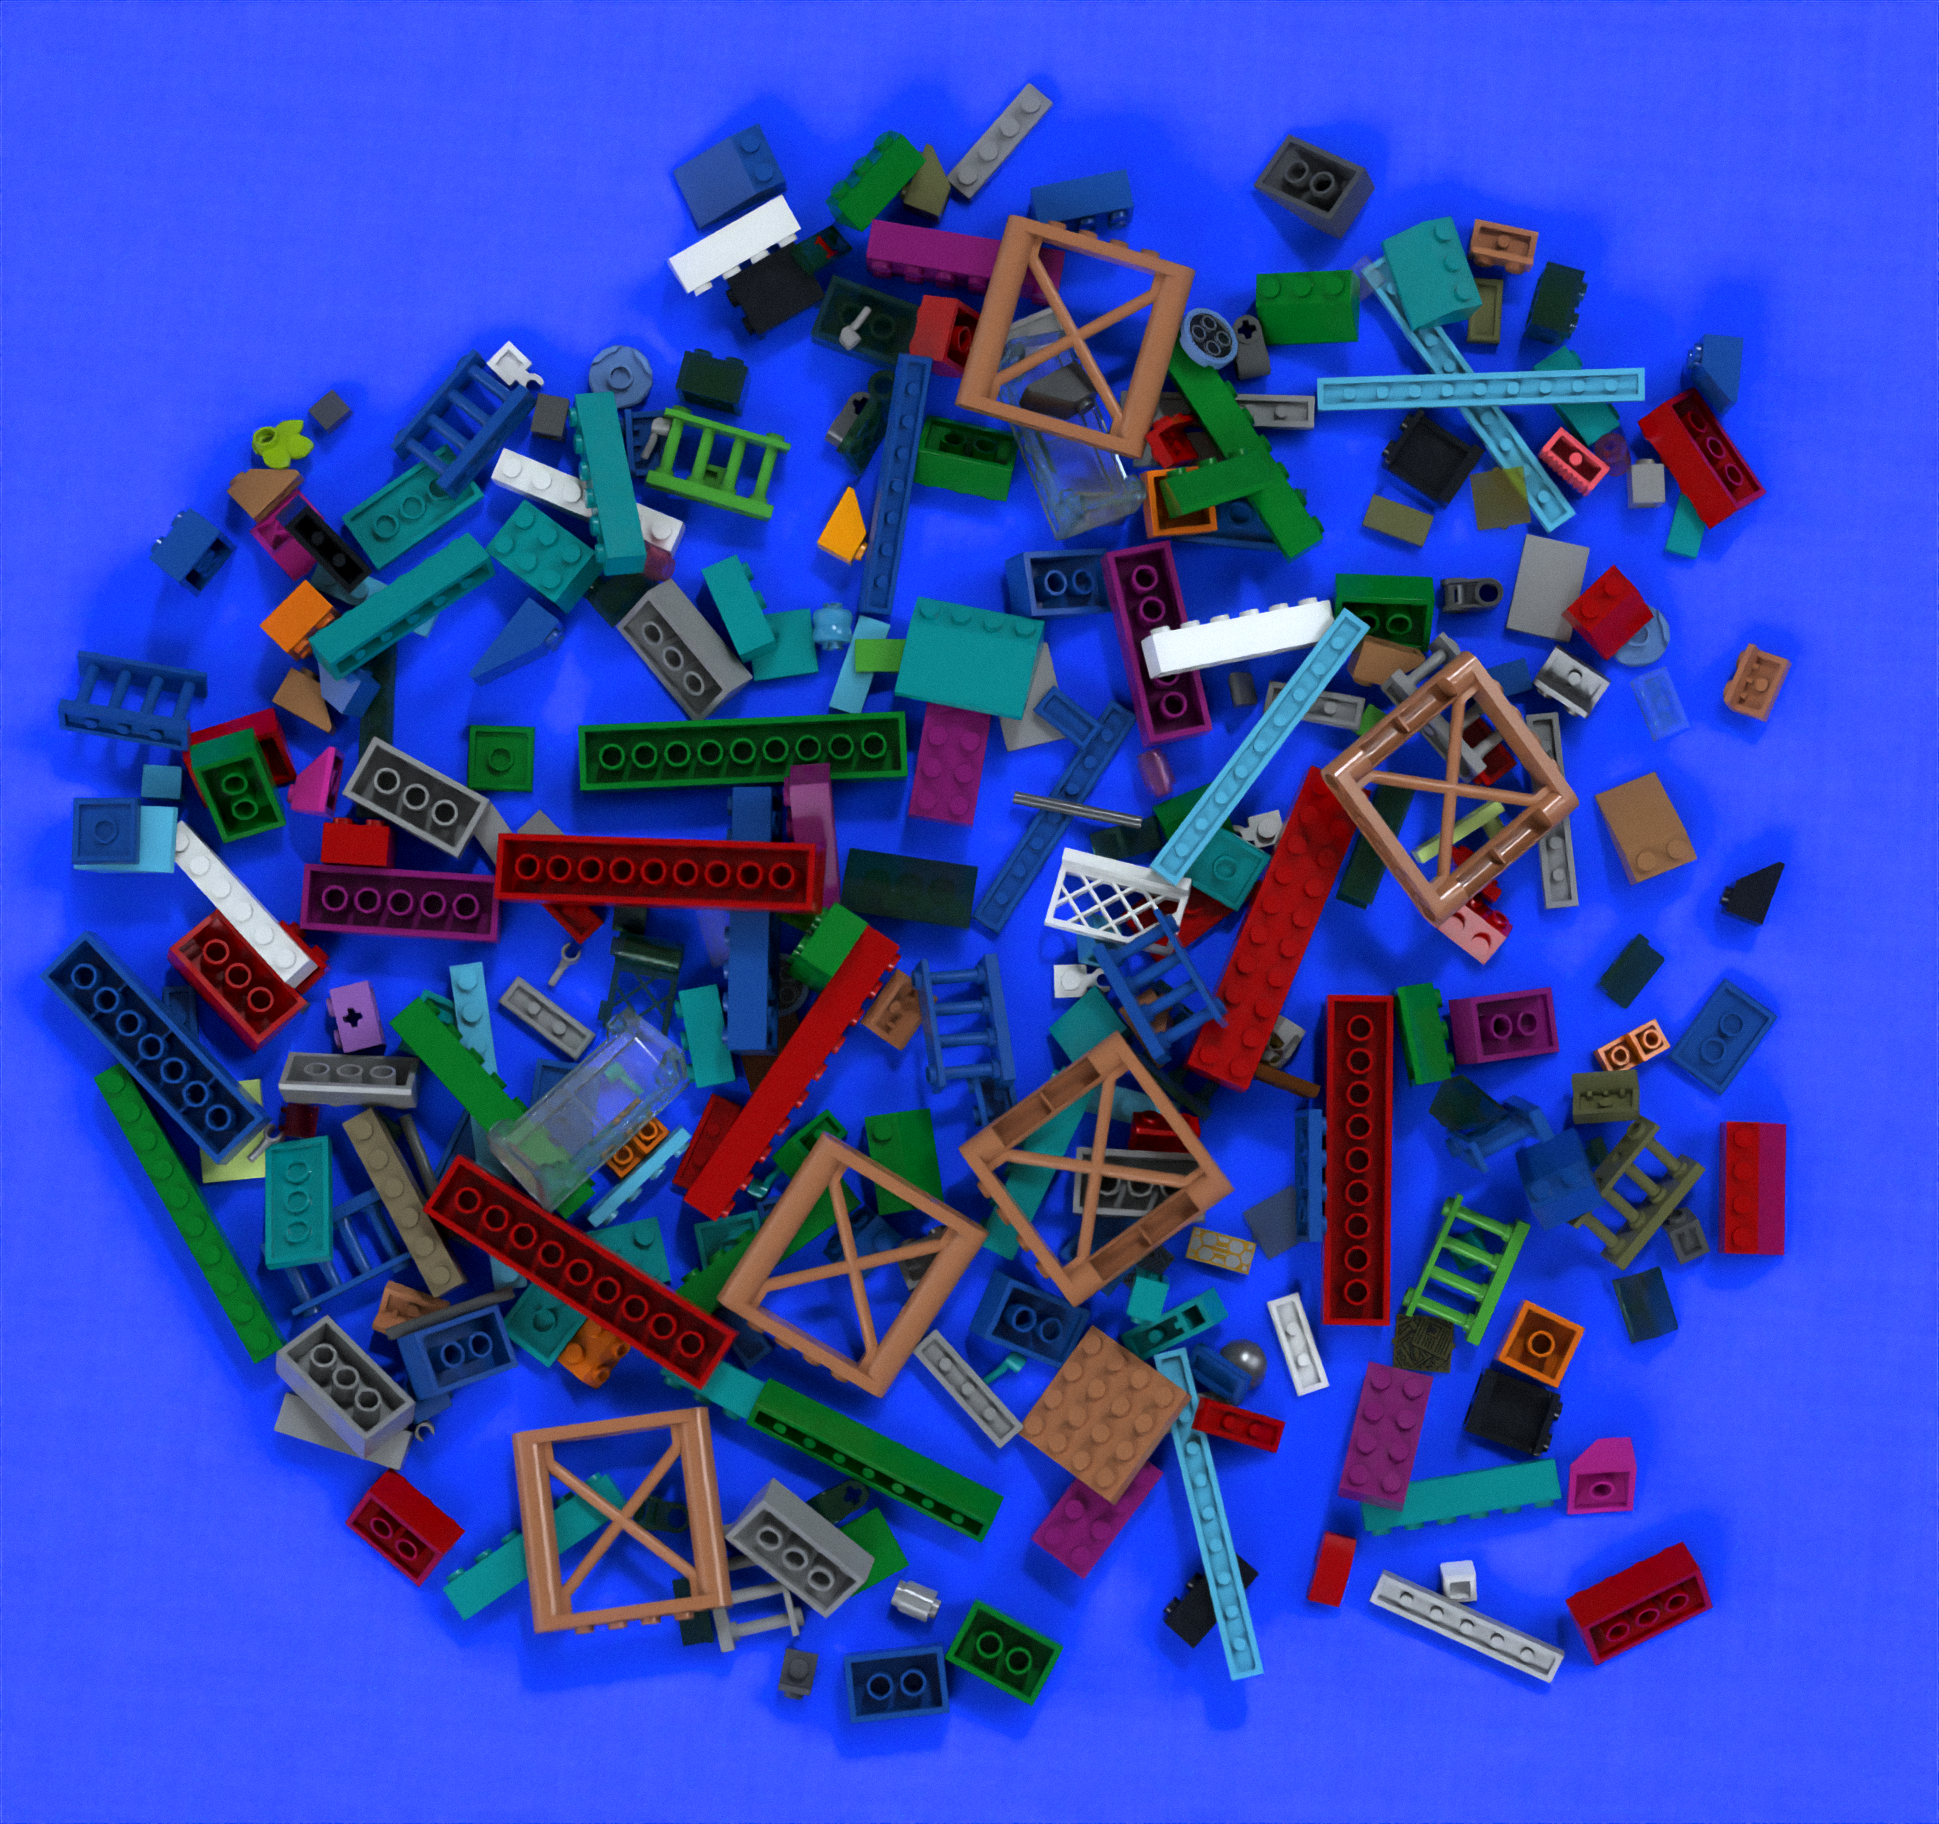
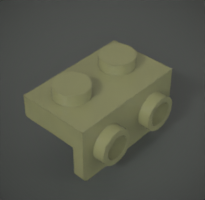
[1571,1069,1641,1124]

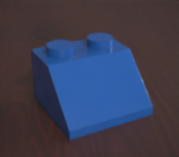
[1686,334,1744,415]

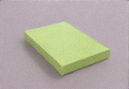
[200,1079,265,1183]

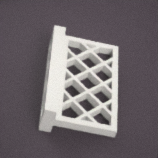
[1044,847,1192,957]

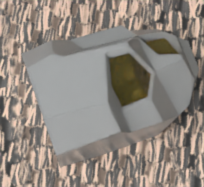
[1260,1015,1306,1069]

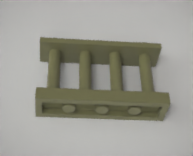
[1566,1115,1706,1271]

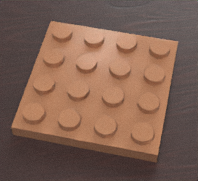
[1018,1325,1192,1505]

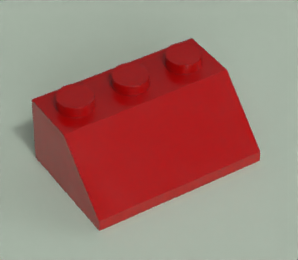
[182,707,297,808]
[345,1468,465,1587]

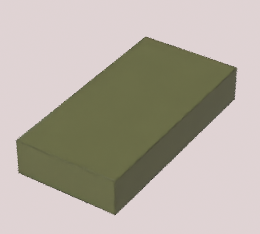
[1466,277,1504,345]
[1361,494,1434,548]

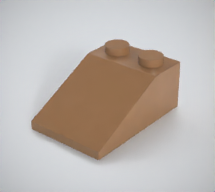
[1594,772,1698,886]

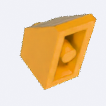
[817,486,868,566]

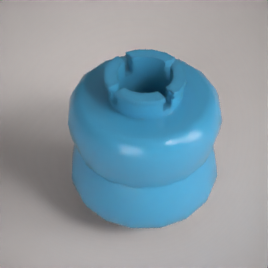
[812,602,853,651]

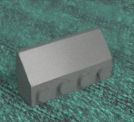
[616,578,753,720]
[279,1052,421,1110]
[724,1477,875,1618]

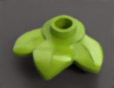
[252,420,315,470]

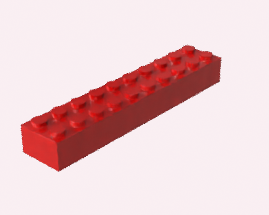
[1181,765,1371,1094]
[494,833,826,914]
[683,925,901,1222]
[1320,994,1394,1326]
[422,1154,740,1390]

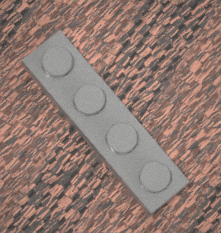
[946,83,1053,202]
[913,1329,1024,1449]

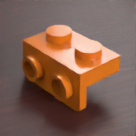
[556,1318,631,1389]

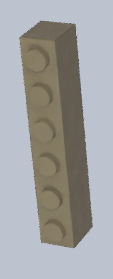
[342,1108,469,1298]

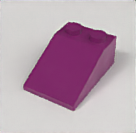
[1448,987,1560,1065]

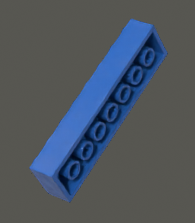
[722,787,783,1056]
[39,930,273,1165]

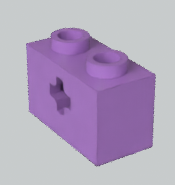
[326,980,387,1054]

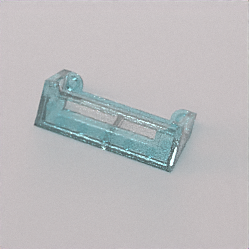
[997,327,1147,541]
[486,1006,690,1213]

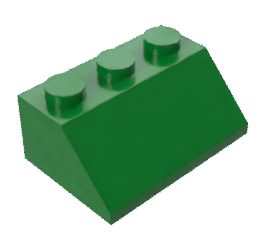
[825,130,927,232]
[1256,270,1360,346]
[913,414,1021,502]
[1159,447,1276,519]
[1332,573,1435,652]
[1391,982,1455,1087]
[864,1108,944,1215]

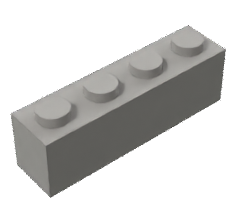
[274,1391,415,1470]

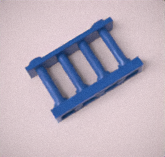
[390,348,537,501]
[57,650,208,752]
[1091,908,1229,1066]
[911,953,1017,1094]
[1445,1095,1555,1174]
[259,1187,413,1318]

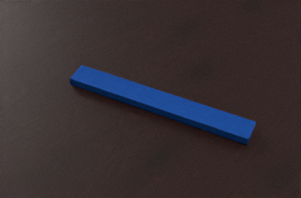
[858,353,933,615]
[971,699,1137,935]

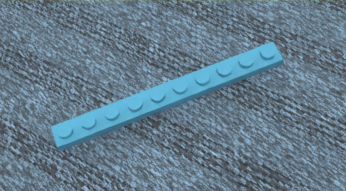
[1360,255,1576,534]
[1317,368,1645,412]
[1149,607,1370,887]
[449,962,528,1290]
[1153,1347,1264,1681]

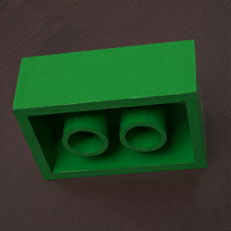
[190,727,287,844]
[787,901,868,995]
[944,1596,1064,1706]

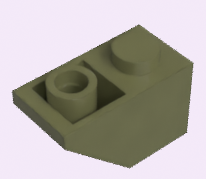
[900,143,951,224]

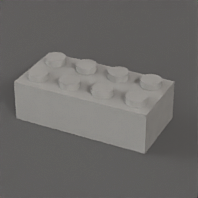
[342,736,491,860]
[1073,1147,1206,1224]
[275,1315,416,1460]

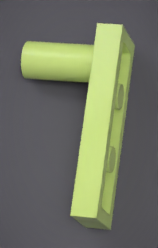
[1411,801,1505,863]

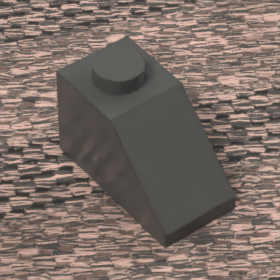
[1018,360,1098,420]

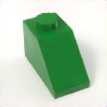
[771,1109,849,1180]

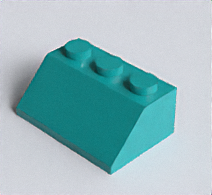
[1380,216,1483,332]

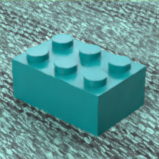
[484,499,603,615]

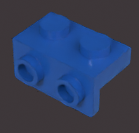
[619,409,667,479]
[966,1076,1018,1129]
[823,1204,903,1281]

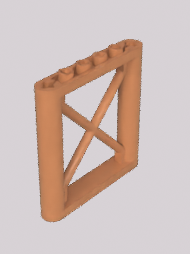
[954,215,1196,460]
[1321,651,1579,927]
[958,1030,1235,1308]
[716,1131,990,1398]
[511,1407,733,1635]

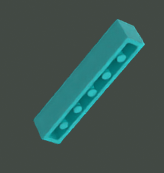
[568,391,647,576]
[308,532,496,682]
[979,1065,1097,1261]
[1358,1457,1562,1536]
[442,1472,628,1621]

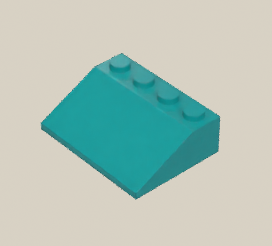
[894,596,1045,721]

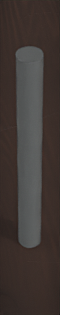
[1013,791,1143,829]
[398,1114,458,1240]
[385,1285,515,1341]

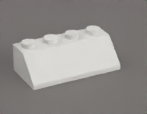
[667,194,801,296]

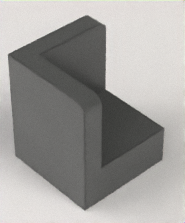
[530,393,570,443]

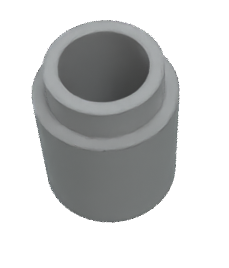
[890,1580,942,1623]

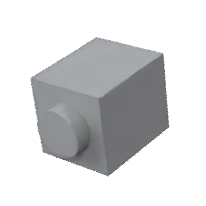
[1626,459,1665,509]

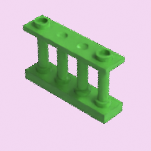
[643,405,791,522]
[1401,1191,1531,1346]

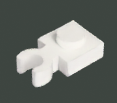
[486,341,545,388]
[1233,810,1282,849]
[1054,964,1110,998]

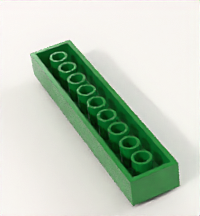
[578,711,908,795]

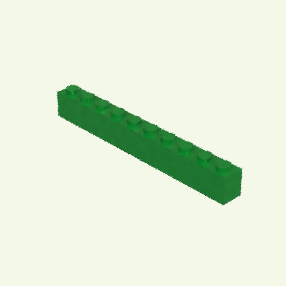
[93,1063,288,1364]

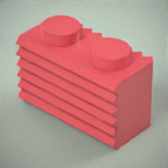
[1537,427,1611,497]

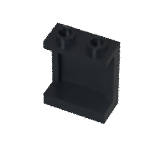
[725,241,827,341]
[1381,409,1484,510]
[1461,1367,1563,1457]

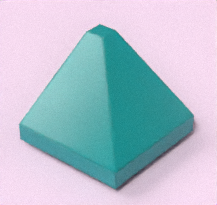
[1449,1226,1487,1272]

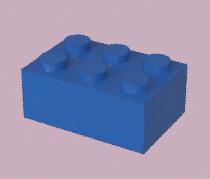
[1030,169,1134,233]
[149,507,237,597]
[396,1304,519,1402]
[843,1642,950,1724]

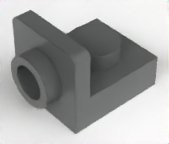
[1661,1207,1710,1265]
[778,1647,819,1700]

